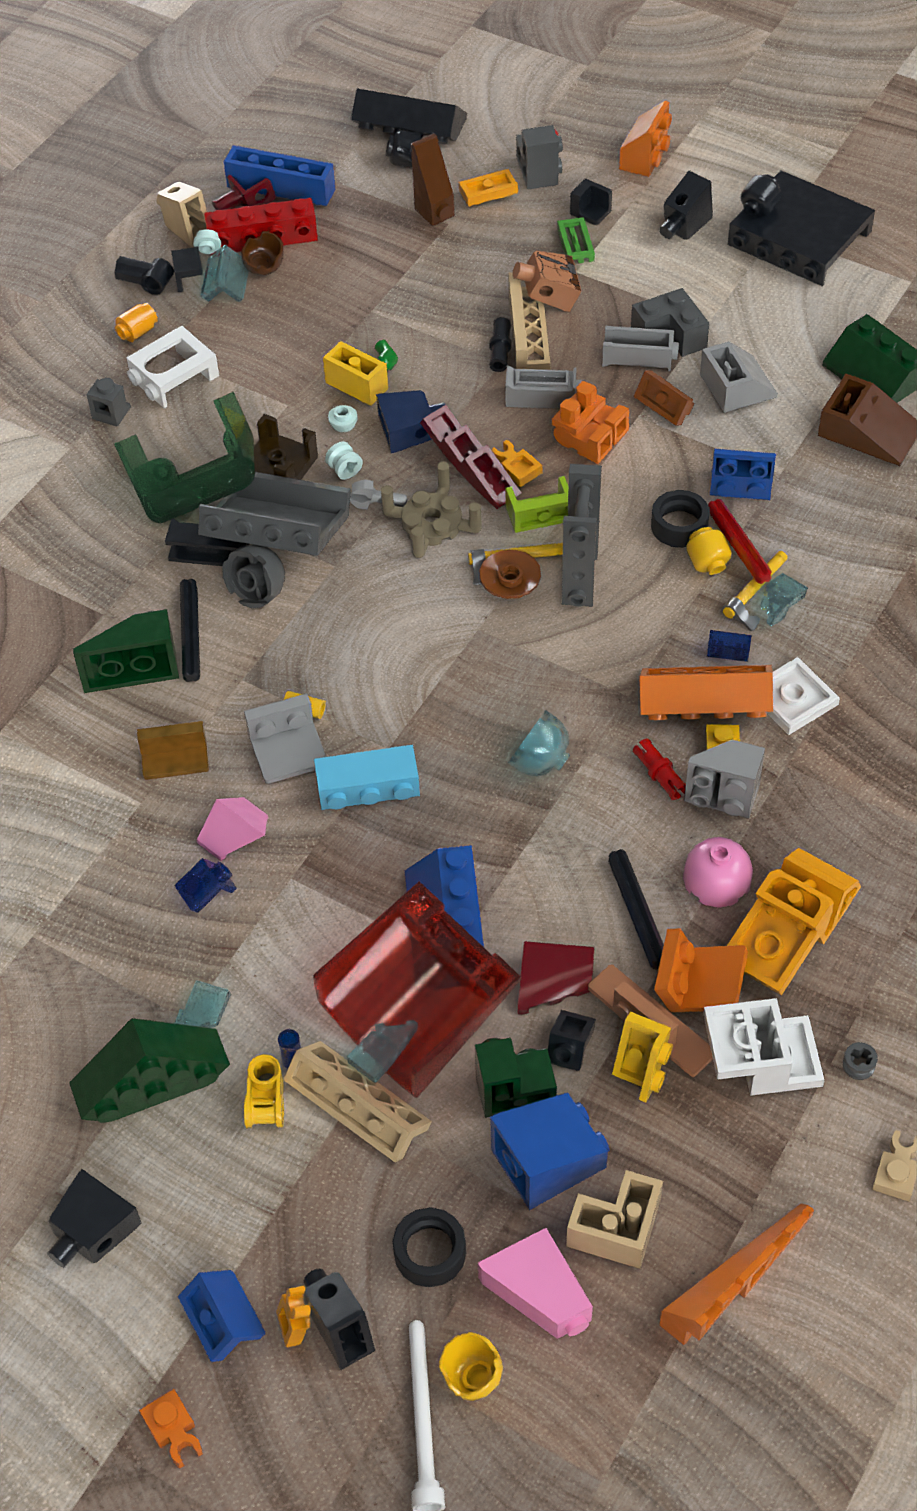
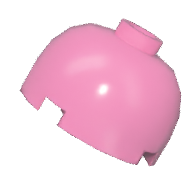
[683,837,753,908]

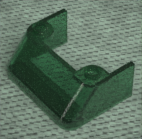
[114,391,255,523]

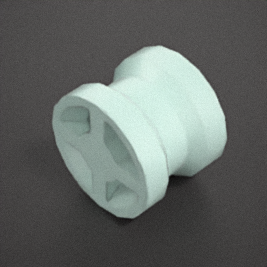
[325,441,363,480]

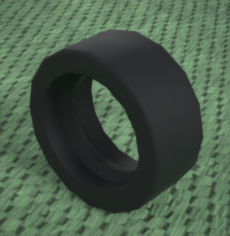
[651,490,710,548]
[392,1207,466,1287]

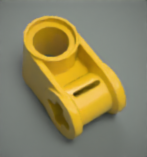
[244,1054,284,1128]

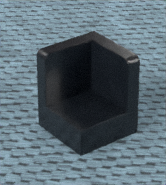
[570,178,612,225]
[171,247,203,292]

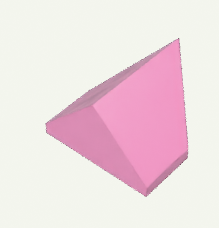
[197,797,268,861]

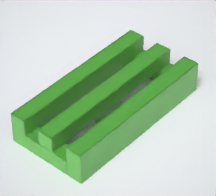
[557,217,595,264]

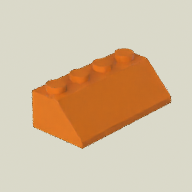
[639,665,773,720]

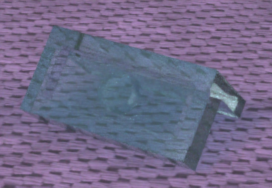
[200,245,249,302]

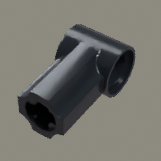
[114,256,174,295]

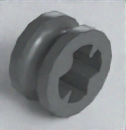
[843,1042,878,1080]

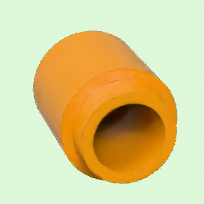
[115,303,158,342]

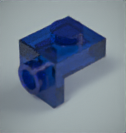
[174,858,237,913]

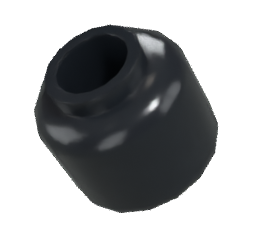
[386,130,421,168]
[740,174,782,216]

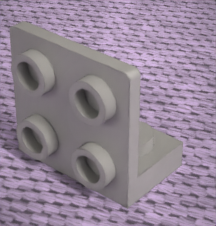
[244,693,326,784]

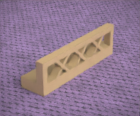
[509,272,550,370]
[283,1041,432,1163]

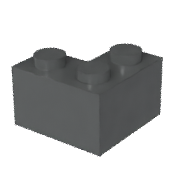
[516,125,563,190]
[631,288,709,357]

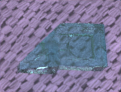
[760,573,808,627]
[175,980,231,1028]
[347,1020,418,1084]

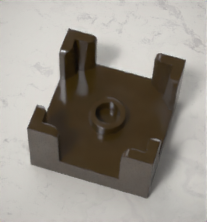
[234,414,318,480]

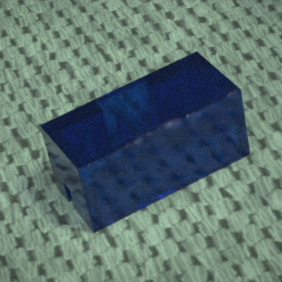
[707,630,752,662]

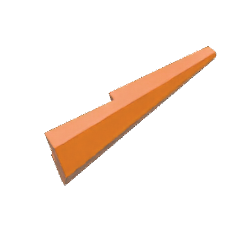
[659,1204,814,1345]

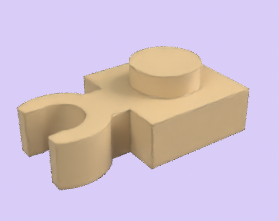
[872,1130,917,1202]

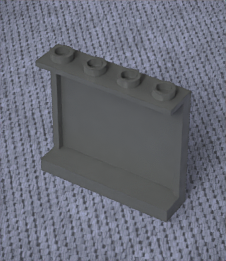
[198,469,351,556]

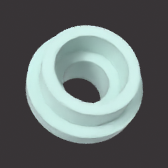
[193,229,221,254]
[328,405,358,432]

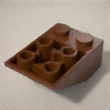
[818,374,917,466]

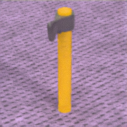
[468,543,563,585]
[722,551,788,631]

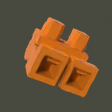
[552,381,629,464]

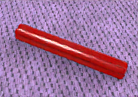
[708,498,772,584]

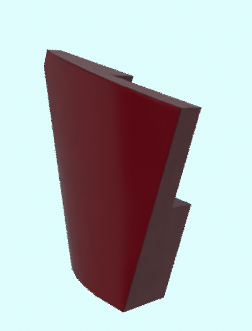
[518,941,595,1015]

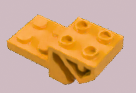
[727,848,861,996]

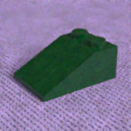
[73,609,179,693]

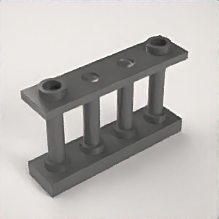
[562,464,602,607]

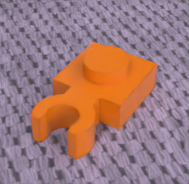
[139,1389,203,1468]

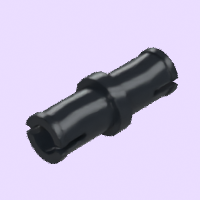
[489,317,512,372]

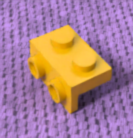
[612,1012,673,1103]

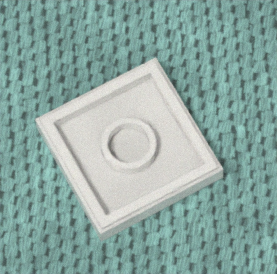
[767,657,840,735]

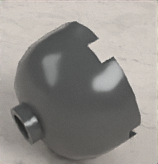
[222,544,285,609]

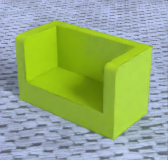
[505,476,569,533]

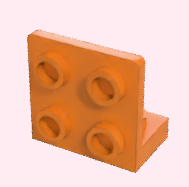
[654,928,748,1012]

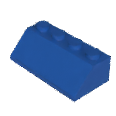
[405,845,487,993]

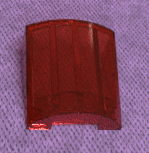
[313,881,521,1098]

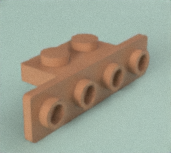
[588,964,713,1077]

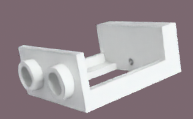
[126,326,219,408]

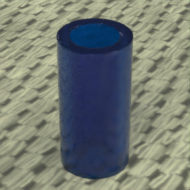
[278,1029,301,1068]

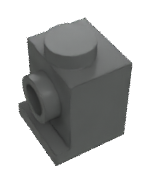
[86,378,131,427]

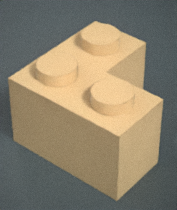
[566,1170,663,1269]

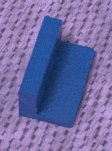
[178,1270,265,1362]

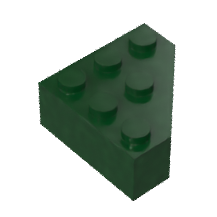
[69,1018,230,1123]

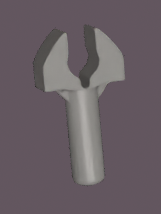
[350,480,407,510]

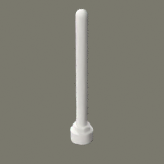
[409,1320,445,1511]

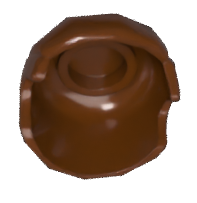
[241,231,284,275]

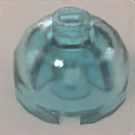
[508,710,570,777]

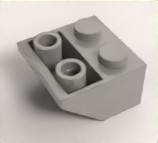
[700,342,778,413]
[684,740,765,818]

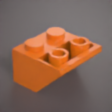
[619,101,672,177]

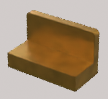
[137,721,209,780]

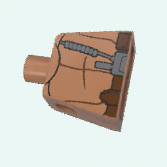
[513,251,582,312]

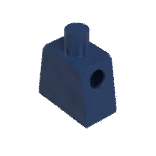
[376,390,446,453]

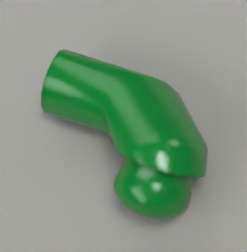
[375,339,398,371]

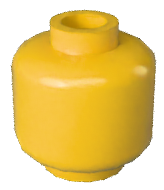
[686,527,732,575]

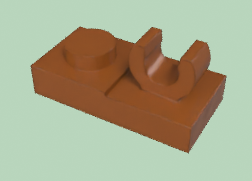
[633,370,695,426]

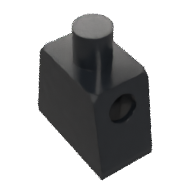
[659,170,713,240]
[47,1169,142,1268]
[303,1268,376,1370]

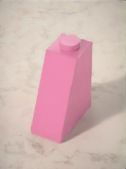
[478,1228,593,1339]

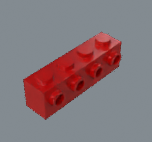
[204,198,318,256]

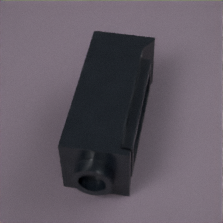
[165,518,250,566]

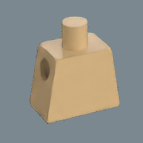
[156,182,207,247]

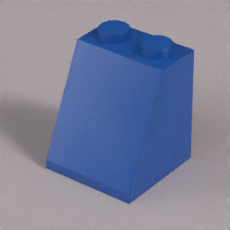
[490,1093,609,1210]

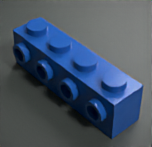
[224,145,336,206]

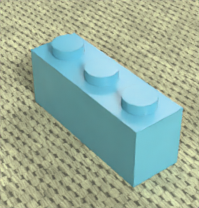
[314,745,420,810]

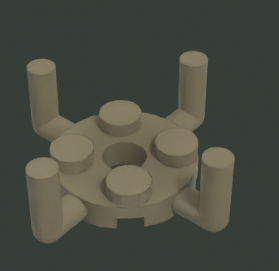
[381,461,482,558]

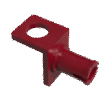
[212,175,276,210]

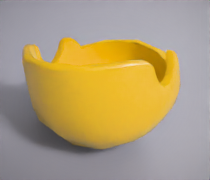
[439,1332,503,1401]

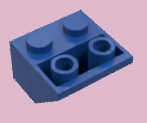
[710,448,776,500]

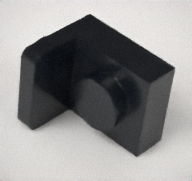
[547,1009,596,1071]

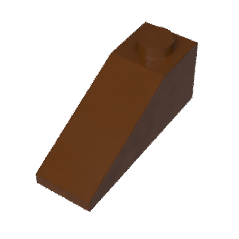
[411,133,454,226]

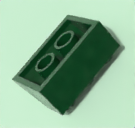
[822,314,917,403]

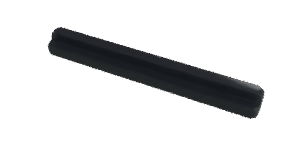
[180,578,200,682]
[608,849,664,969]

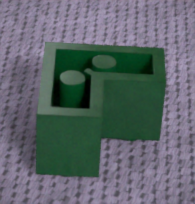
[475,1038,557,1118]

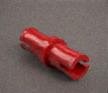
[633,738,686,800]

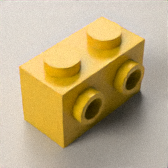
[323,341,388,406]

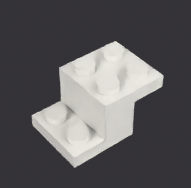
[703,998,824,1096]

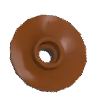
[479,550,541,599]

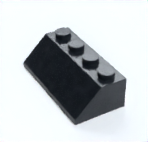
[351,88,468,144]

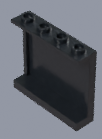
[728,170,875,286]

